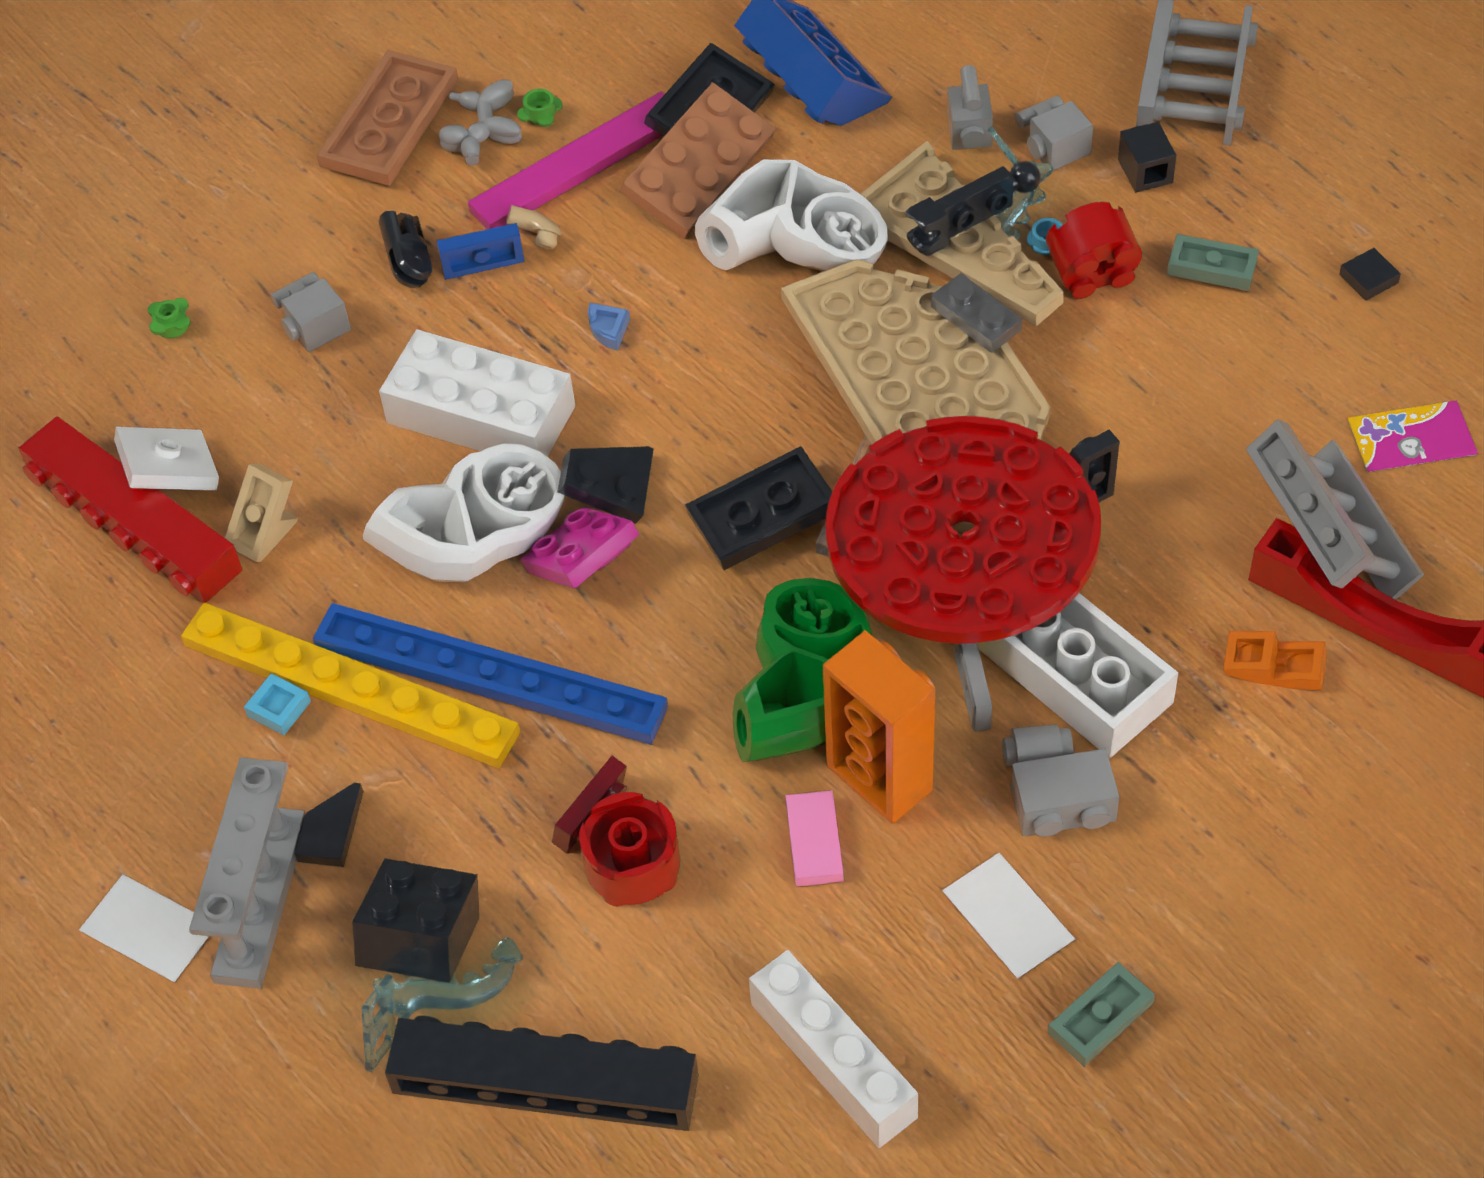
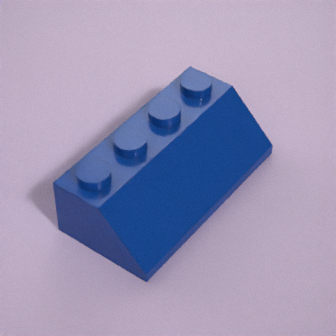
[734,0,892,126]

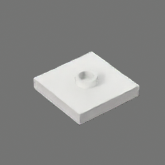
[114,427,219,490]

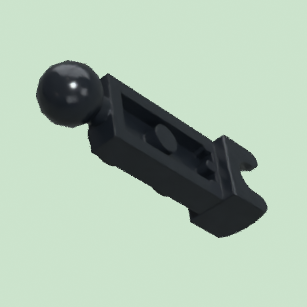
[905,161,1041,256]

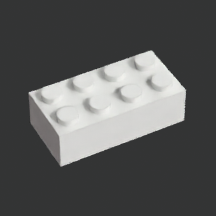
[379,329,575,457]
[977,593,1178,758]

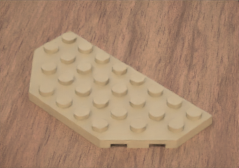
[781,259,1051,533]

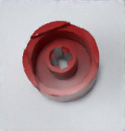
[1046,202,1142,299]
[579,792,680,907]

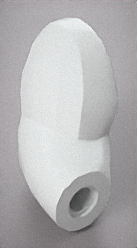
[363,443,565,583]

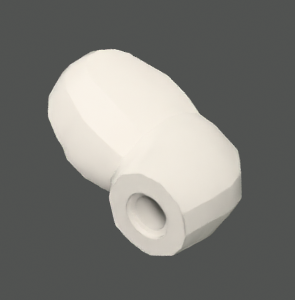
[695,159,888,271]

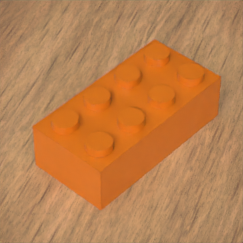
[823,630,935,824]

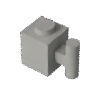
[947,65,993,150]
[1015,95,1093,172]
[270,272,351,353]

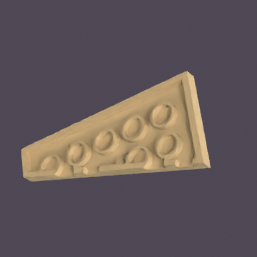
[860,141,1063,326]

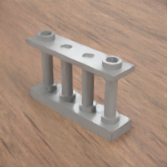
[1136,0,1258,146]
[1246,419,1424,600]
[189,757,306,989]

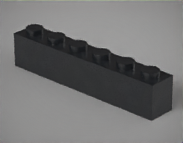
[385,1016,699,1131]

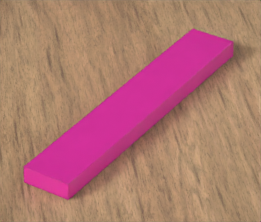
[468,91,664,229]

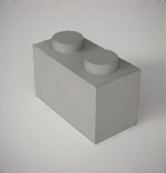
[1010,748,1120,837]

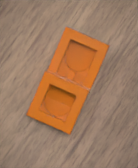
[1223,631,1327,690]

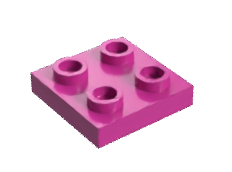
[520,507,640,589]

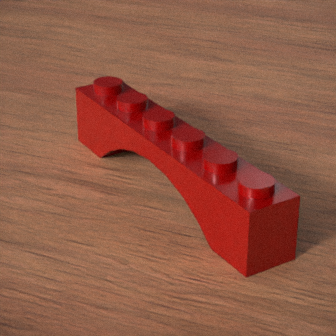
[1248,518,1484,698]

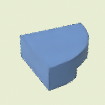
[588,303,630,350]

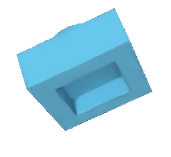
[244,673,311,735]

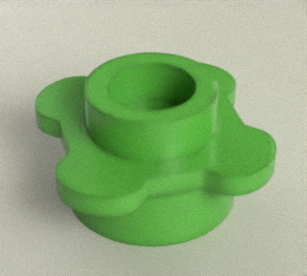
[517,89,562,127]
[148,298,191,338]

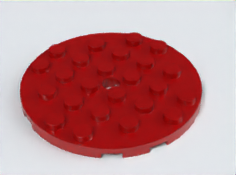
[826,416,1102,644]

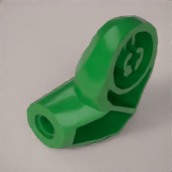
[732,578,872,762]

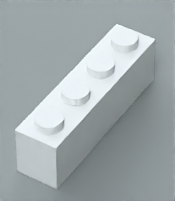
[749,950,918,1148]

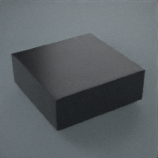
[1339,248,1401,301]

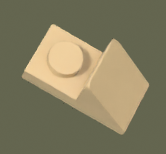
[225,463,298,562]

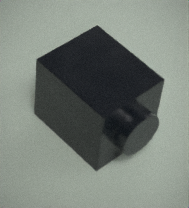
[1118,121,1177,193]

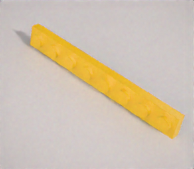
[180,602,521,769]

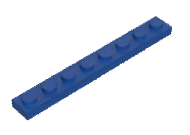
[313,603,668,745]

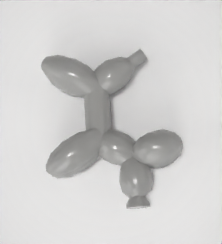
[439,79,522,165]

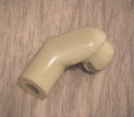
[506,205,561,249]

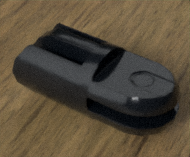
[379,211,432,288]

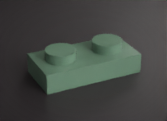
[1167,234,1259,291]
[1048,962,1155,1067]

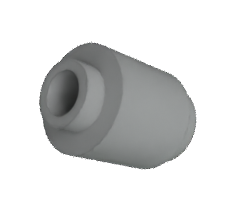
[1002,724,1074,766]

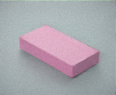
[785,790,844,887]

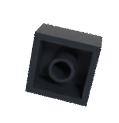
[352,858,479,983]

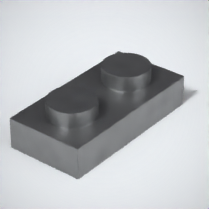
[931,273,1023,353]

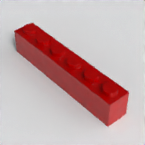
[18,416,243,603]

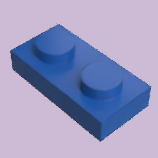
[437,223,525,280]

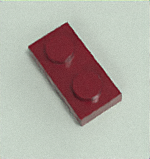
[552,756,627,853]

